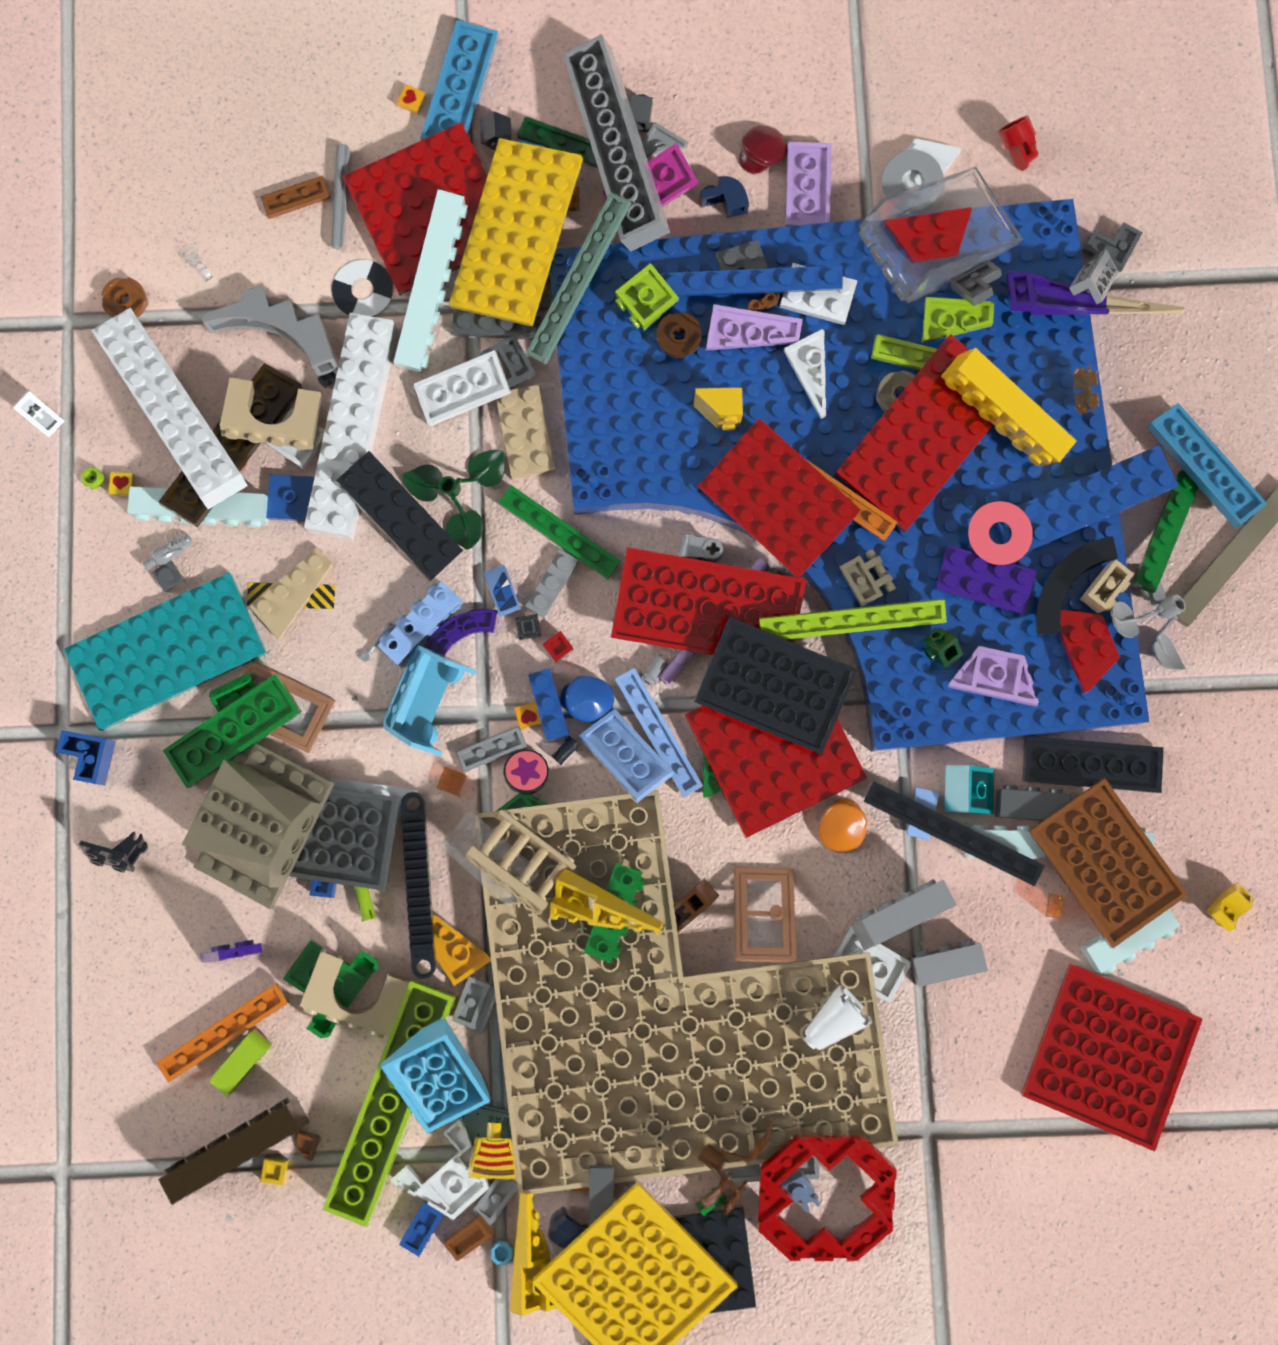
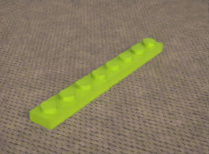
[759,599,947,639]

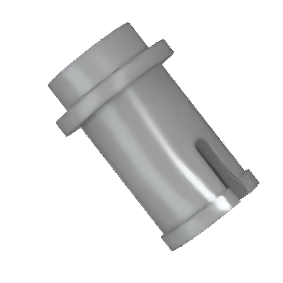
[641,656,667,686]

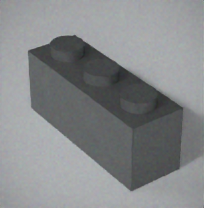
[995,785,1071,821]

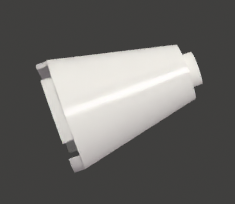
[804,985,872,1050]

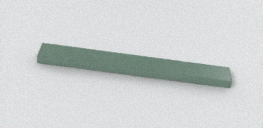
[526,192,632,364]

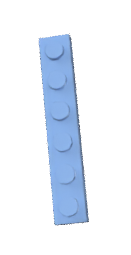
[615,668,703,797]

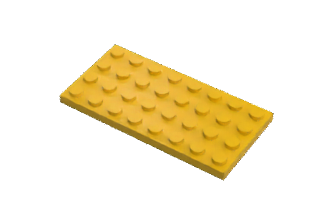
[449,138,583,327]

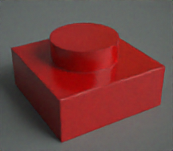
[543,631,574,663]

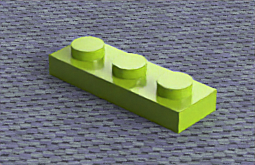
[871,334,937,370]

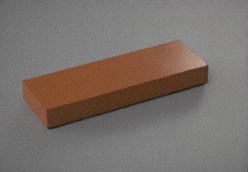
[261,175,331,219]

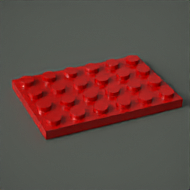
[698,418,861,579]

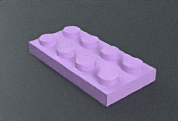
[785,142,832,227]

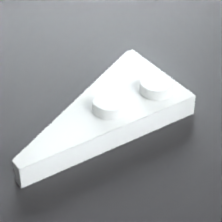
[784,329,826,419]

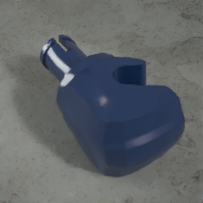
[548,1206,589,1249]

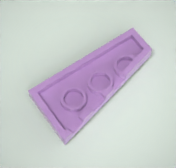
[706,305,803,351]

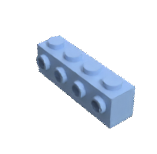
[378,581,463,667]

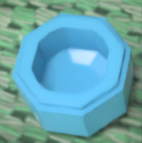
[491,1240,514,1265]

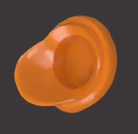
[818,798,867,853]

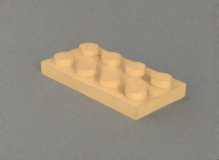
[496,385,556,480]

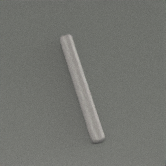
[331,144,349,250]

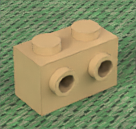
[1080,560,1134,613]

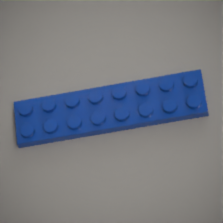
[995,445,1179,552]

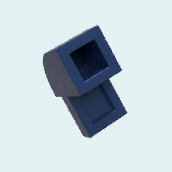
[699,176,749,218]

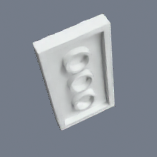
[413,350,511,426]

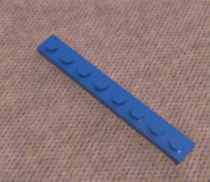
[662,265,843,297]

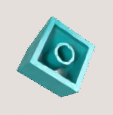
[944,765,994,814]

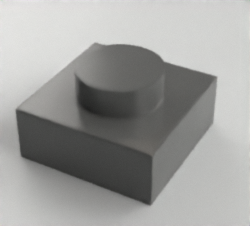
[152,560,185,592]

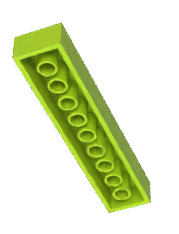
[322,979,457,1227]

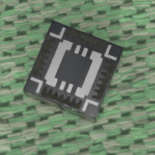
[515,614,542,641]

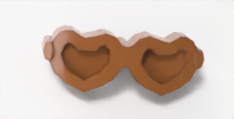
[747,293,780,312]

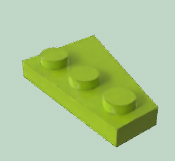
[922,297,994,343]

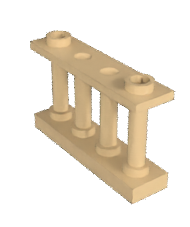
[465,809,576,915]

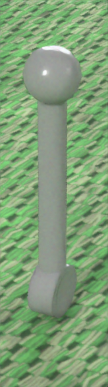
[361,622,393,662]

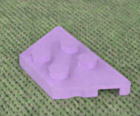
[948,646,1039,707]

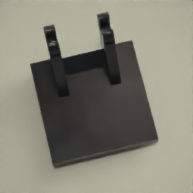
[79,832,148,873]

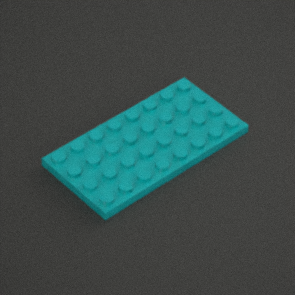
[64,572,268,731]

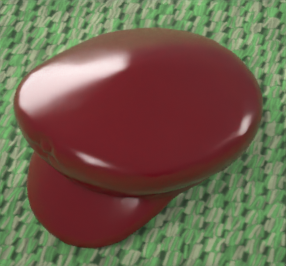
[739,125,787,174]

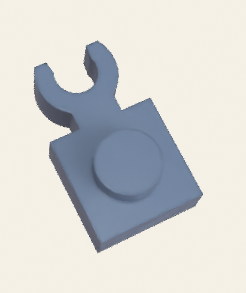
[782,1170,820,1213]

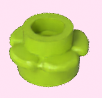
[81,467,104,489]

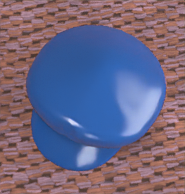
[560,676,614,723]

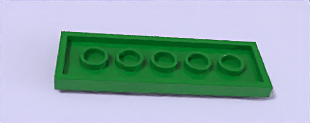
[163,674,302,788]

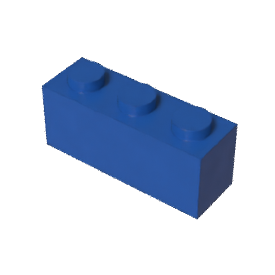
[528,668,570,742]

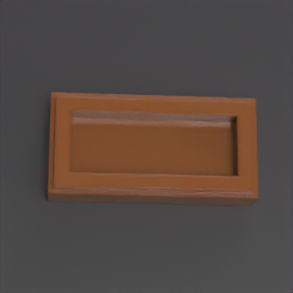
[443,1214,495,1261]

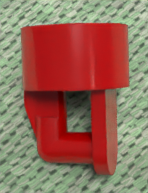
[998,115,1038,171]

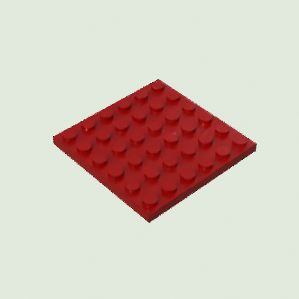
[343,122,488,296]
[685,706,868,838]
[1020,963,1203,1152]

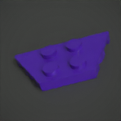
[200,940,263,963]

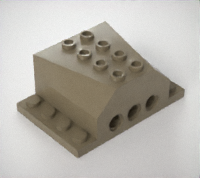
[182,743,335,909]

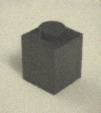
[630,94,653,132]

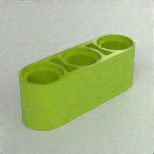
[209,1029,272,1097]

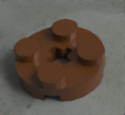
[657,312,701,360]

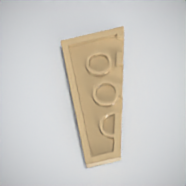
[249,547,334,641]

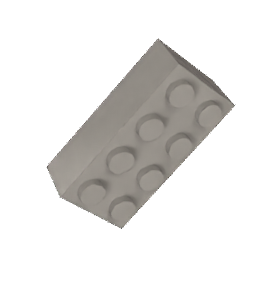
[851,879,957,950]

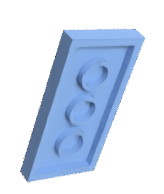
[579,709,673,802]

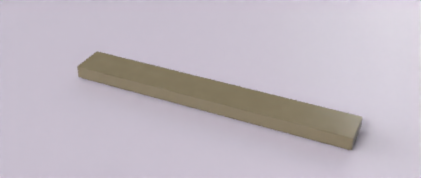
[1176,486,1278,627]

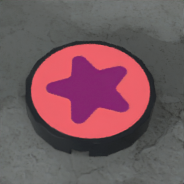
[503,749,549,795]

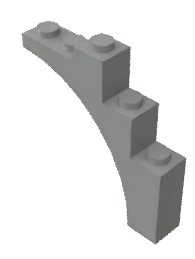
[201,286,338,377]

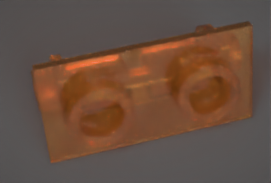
[1073,364,1099,414]

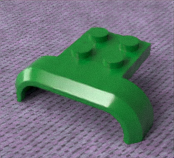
[283,939,378,1039]

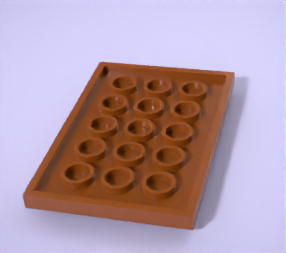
[1028,779,1188,948]

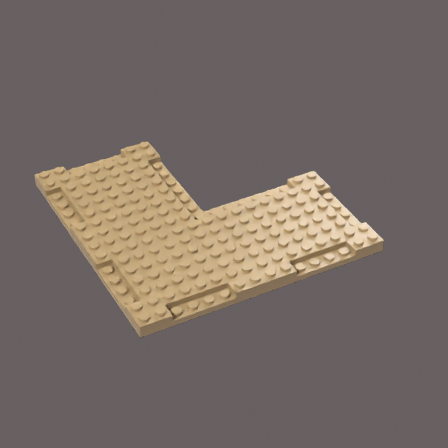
[474,790,898,1196]

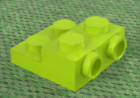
[615,263,679,331]

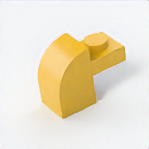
[1207,881,1254,932]

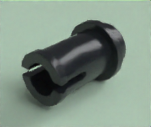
[551,736,580,766]

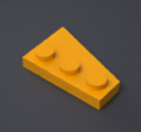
[433,914,491,986]

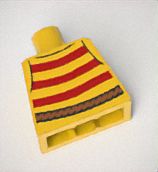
[467,1123,516,1179]

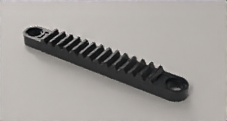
[401,792,436,979]

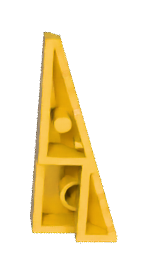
[550,868,663,935]
[509,1192,556,1316]

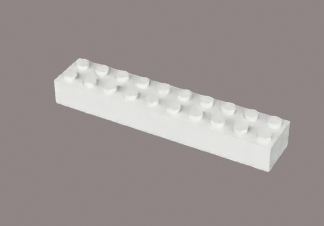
[91,308,248,509]
[304,313,398,541]

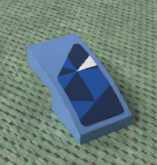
[483,565,521,617]

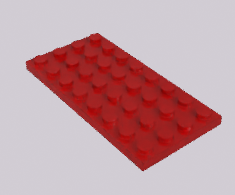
[835,334,993,532]
[610,547,807,655]

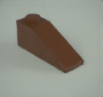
[674,878,720,933]

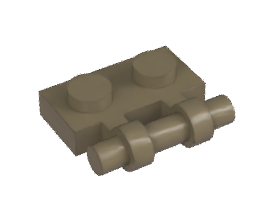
[839,549,896,607]

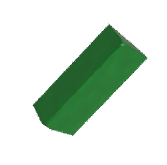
[209,672,257,712]

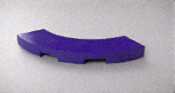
[424,609,498,656]

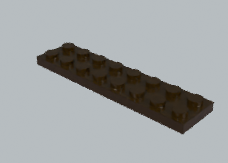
[158,363,302,528]

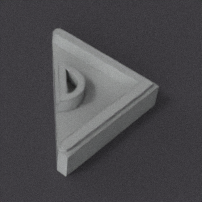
[641,122,688,157]

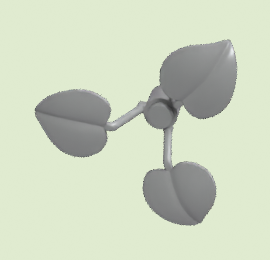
[1111,582,1186,670]

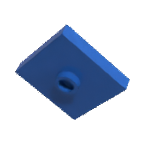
[266,474,315,522]

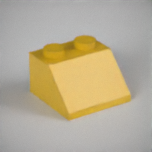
[694,388,743,431]

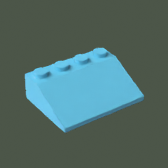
[381,1018,490,1133]

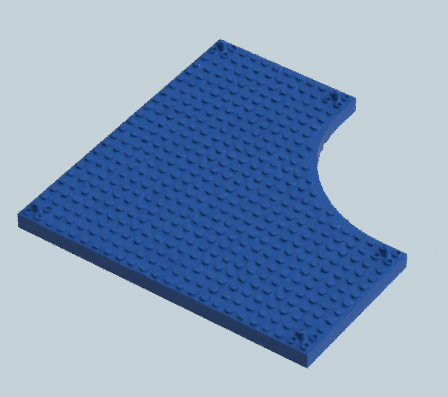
[550,199,1149,752]

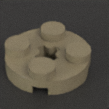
[876,371,915,412]

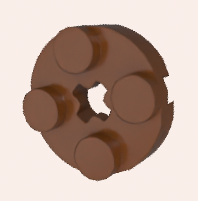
[101,277,149,318]

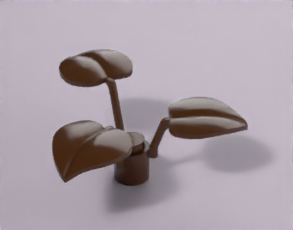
[698,1119,773,1216]

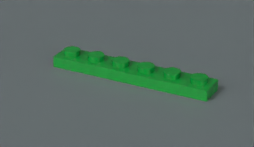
[1132,470,1198,594]
[498,485,621,580]

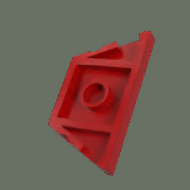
[884,207,972,263]
[1059,610,1120,694]

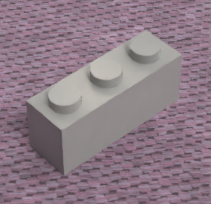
[909,939,988,987]

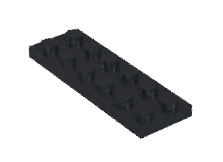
[335,451,463,581]
[1022,736,1164,793]

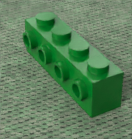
[584,863,646,963]

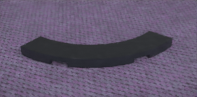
[1036,536,1118,637]

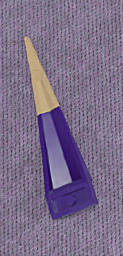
[1006,272,1186,315]

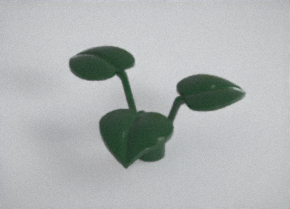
[402,450,505,550]

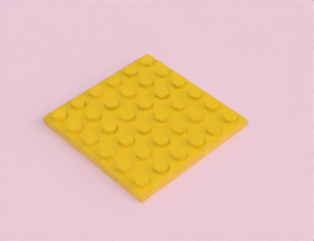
[532,1181,737,1345]

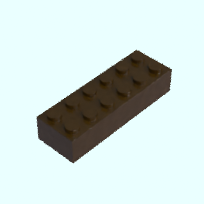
[158,1097,310,1205]

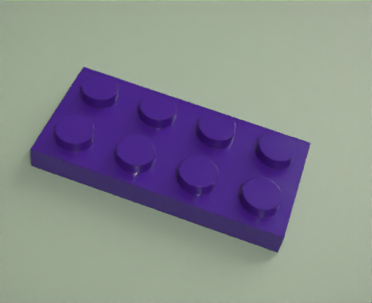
[934,545,1037,615]

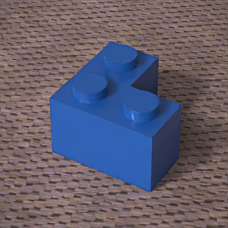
[56,730,116,786]

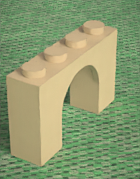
[220,377,322,450]
[300,949,410,1038]

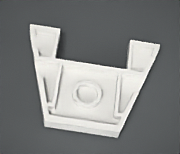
[390,1117,490,1220]

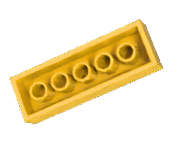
[941,348,1076,466]

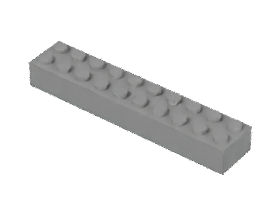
[563,34,670,251]

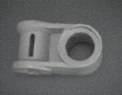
[679,534,723,562]

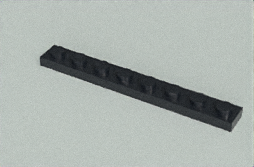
[863,781,1045,887]

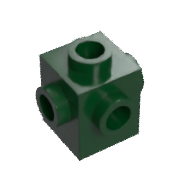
[922,627,963,668]

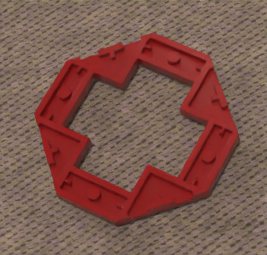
[757,1135,897,1261]

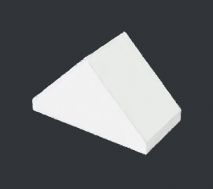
[13,391,64,437]

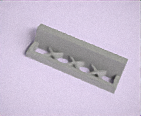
[1070,249,1118,304]

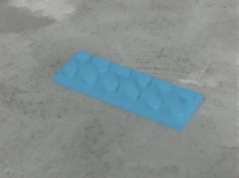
[420,20,499,140]
[1146,403,1267,529]

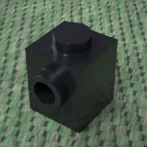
[480,111,512,150]

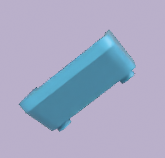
[383,646,476,756]

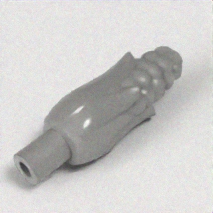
[143,535,193,570]

